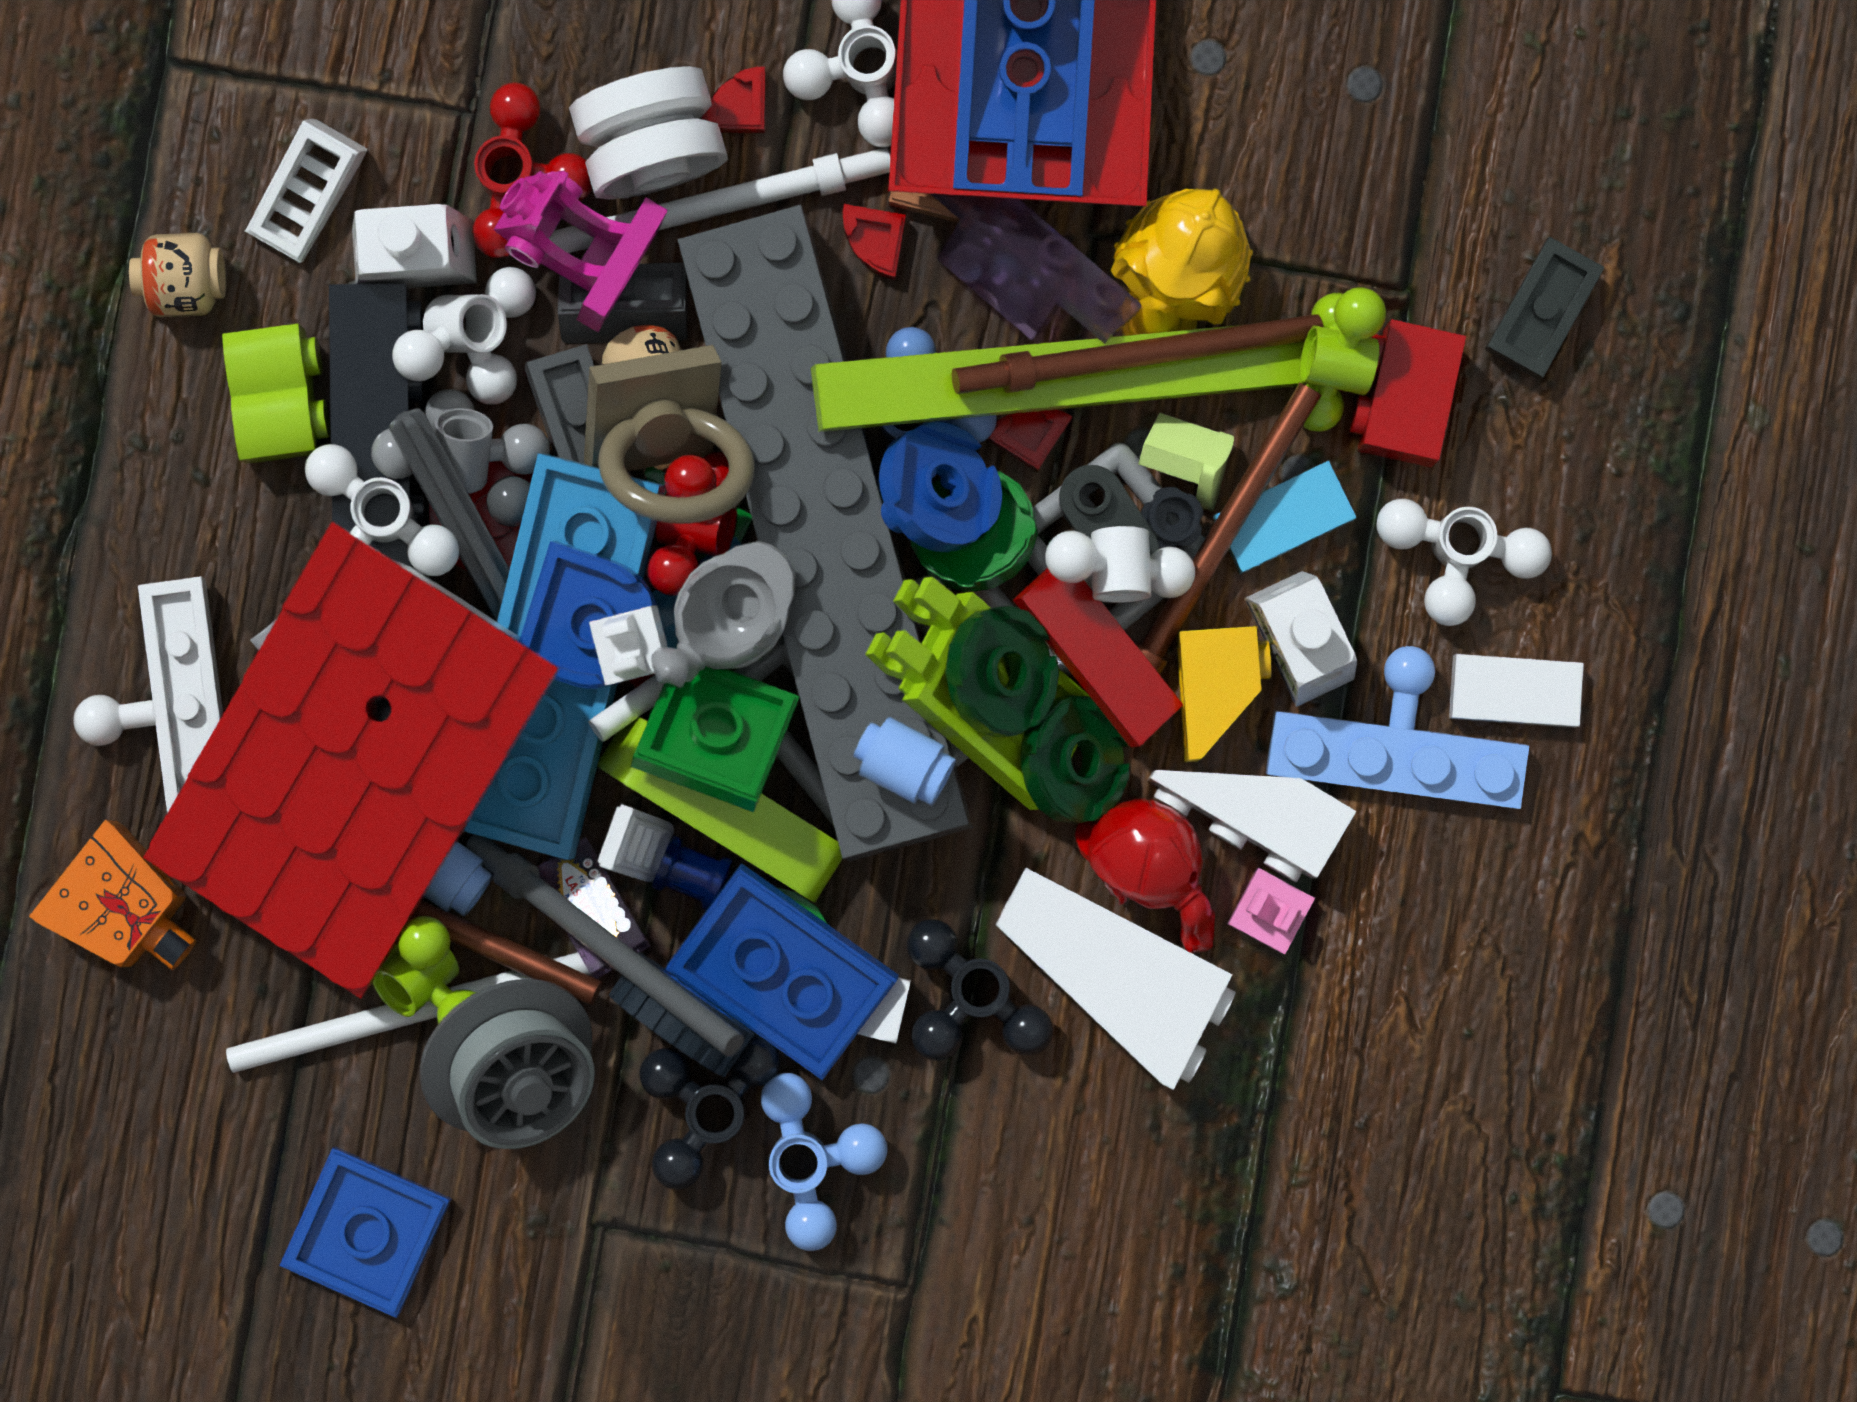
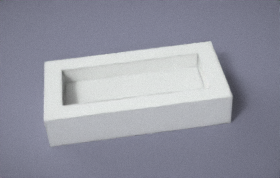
[1449,654,1583,728]

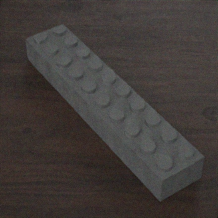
[678,205,973,861]

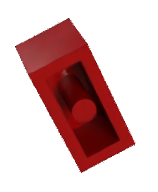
[1350,319,1466,468]

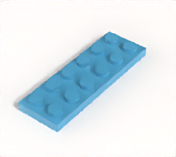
[464,453,665,860]

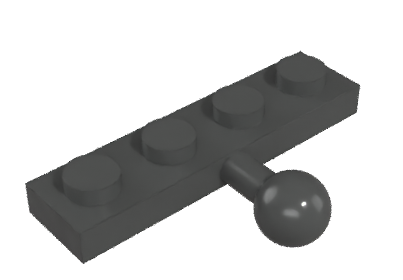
[486,344,657,592]

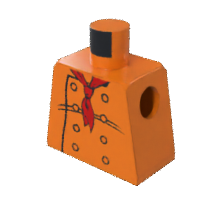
[29,820,196,970]

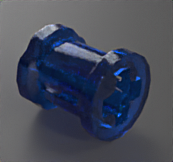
[652,836,733,911]

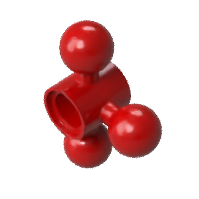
[472,82,593,258]
[648,451,737,596]

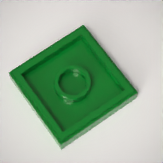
[631,666,799,813]

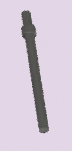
[466,834,744,1057]

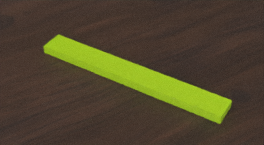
[811,325,1308,432]

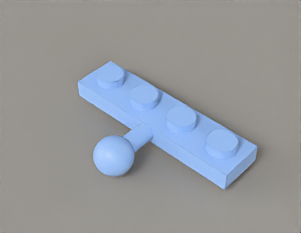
[1266,646,1529,809]

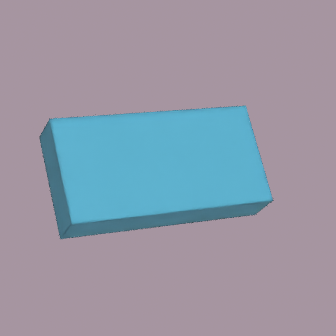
[1213,461,1357,574]

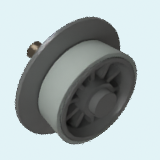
[420,979,594,1149]

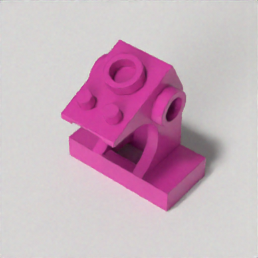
[494,171,668,333]

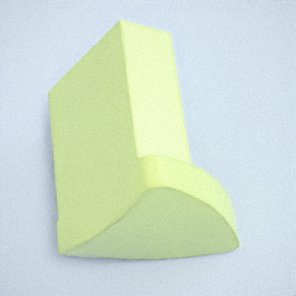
[1138,413,1234,511]

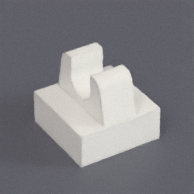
[589,605,668,686]

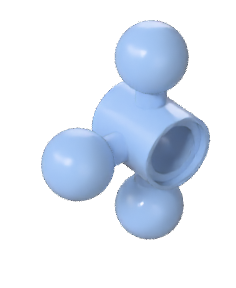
[761,1073,887,1251]

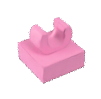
[1227,868,1315,954]

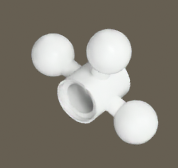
[783,0,897,147]
[392,267,536,405]
[305,444,459,576]
[1376,499,1552,626]
[1045,526,1195,603]

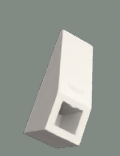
[1147,770,1356,883]

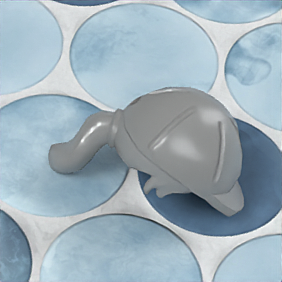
[651,541,795,688]

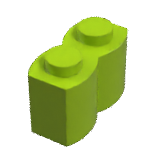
[222,323,331,464]

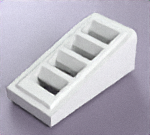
[245,119,367,263]
[598,804,674,882]

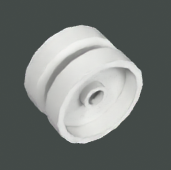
[569,66,728,200]

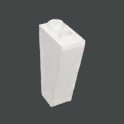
[995,868,1236,1090]

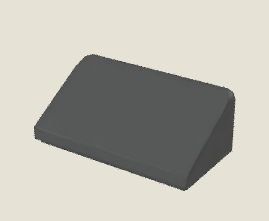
[558,263,688,344]

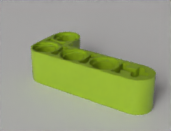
[597,717,843,903]

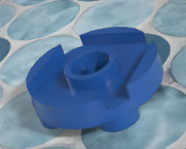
[879,421,1002,552]

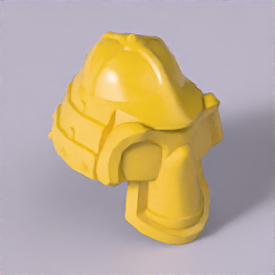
[1110,188,1253,336]

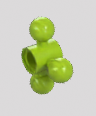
[1299,287,1386,432]
[373,916,476,1024]

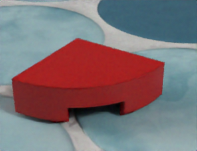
[702,66,766,133]
[843,204,906,280]
[986,409,1072,472]

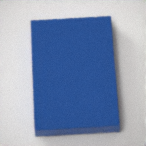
[665,863,898,1080]

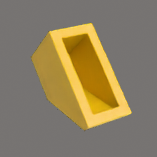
[1176,626,1271,762]

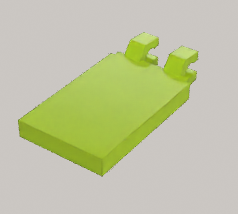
[865,577,1090,810]

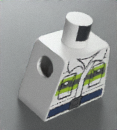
[1244,571,1357,707]

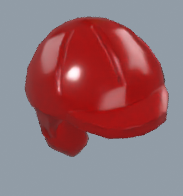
[1074,798,1215,954]

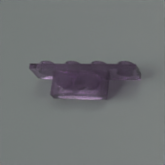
[931,194,1141,344]

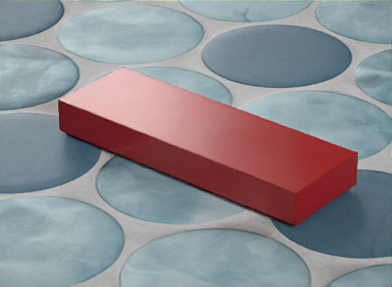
[1013,568,1183,747]

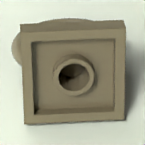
[584,345,755,524]

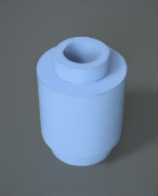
[853,717,956,806]
[424,841,494,917]

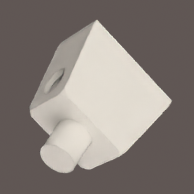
[352,204,477,288]

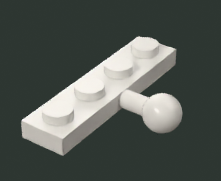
[73,576,223,812]

